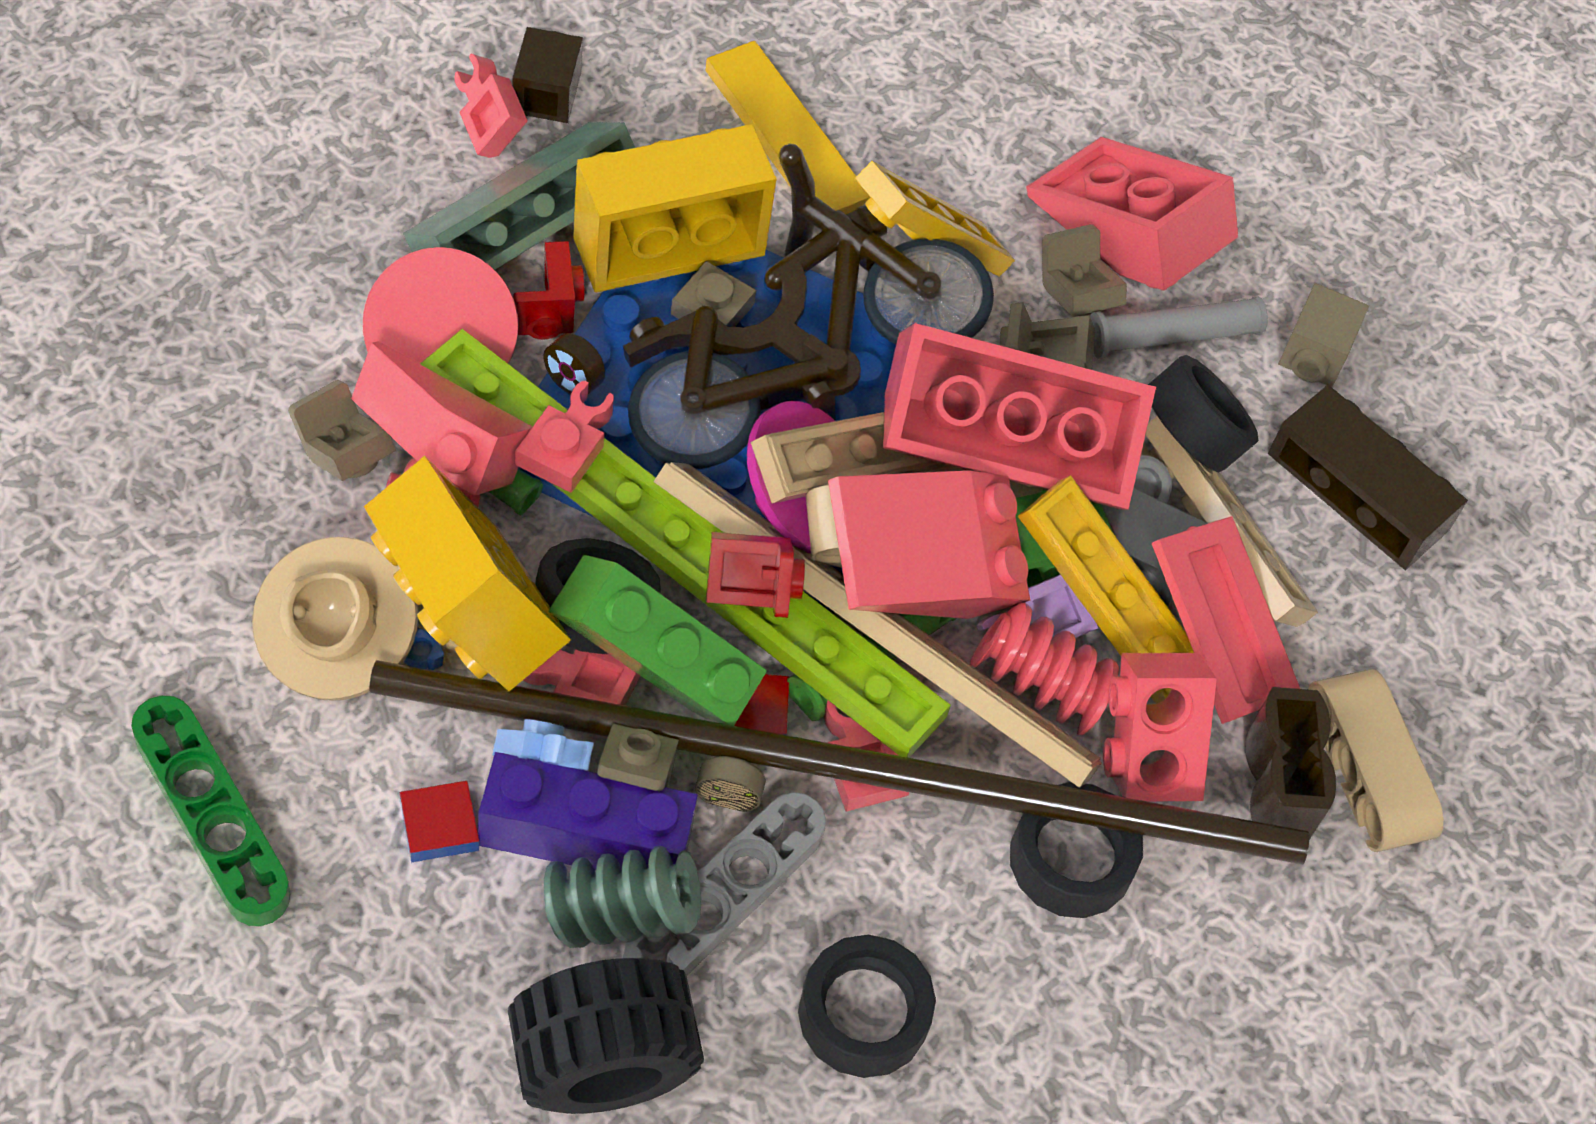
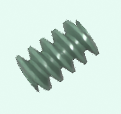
[544,846,701,948]

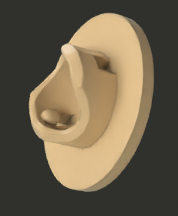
[252,537,418,701]

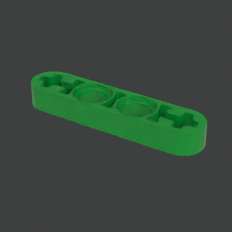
[131,695,290,926]

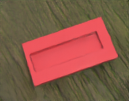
[1151,516,1300,724]

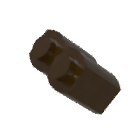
[1245,687,1336,839]

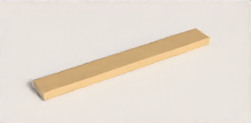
[654,462,1102,787]

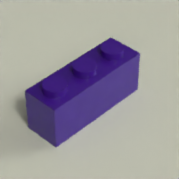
[478,752,698,871]

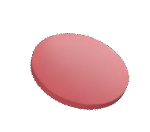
[363,247,519,364]

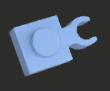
[492,719,594,770]

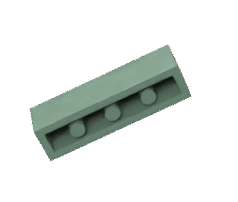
[403,122,635,270]

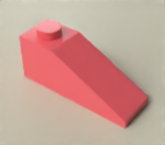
[351,341,532,496]

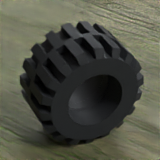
[508,958,704,1114]

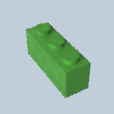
[548,555,767,725]

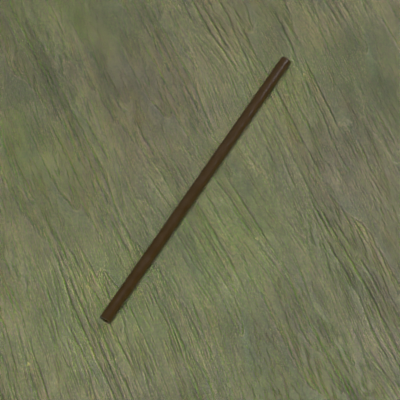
[369,660,1310,865]

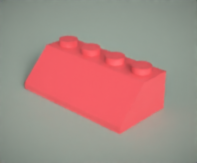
[883,323,1156,510]

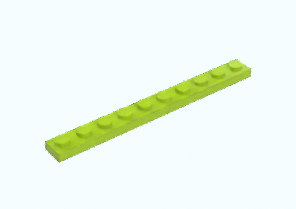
[420,329,951,758]

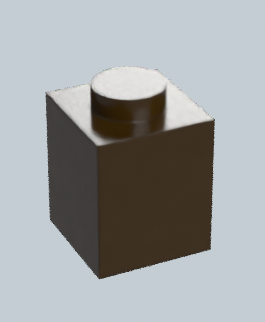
[512,27,583,123]

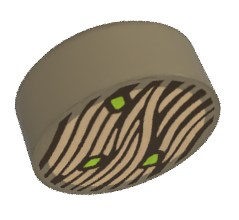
[695,756,766,812]

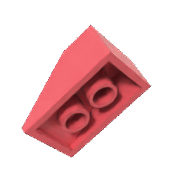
[1026,137,1238,291]
[828,470,1030,619]

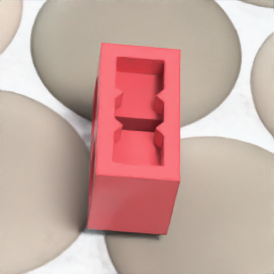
[1103,653,1217,802]

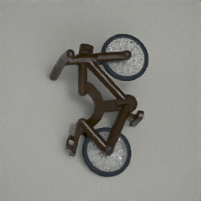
[623,143,994,469]

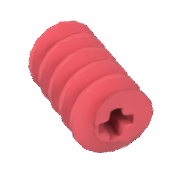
[970,603,1119,735]

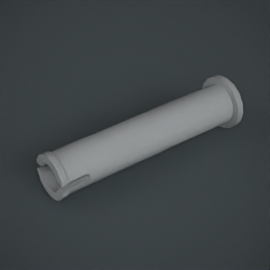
[1090,296,1268,359]

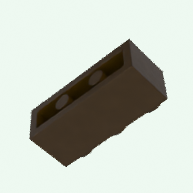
[1268,384,1468,571]

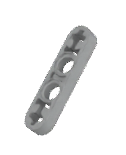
[623,792,826,975]

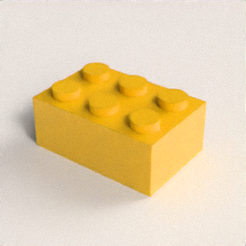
[573,124,777,293]
[364,456,571,691]

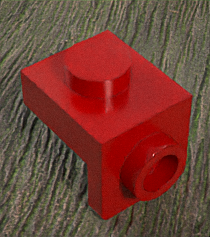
[513,241,584,340]
[706,532,805,618]

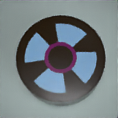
[543,333,605,395]

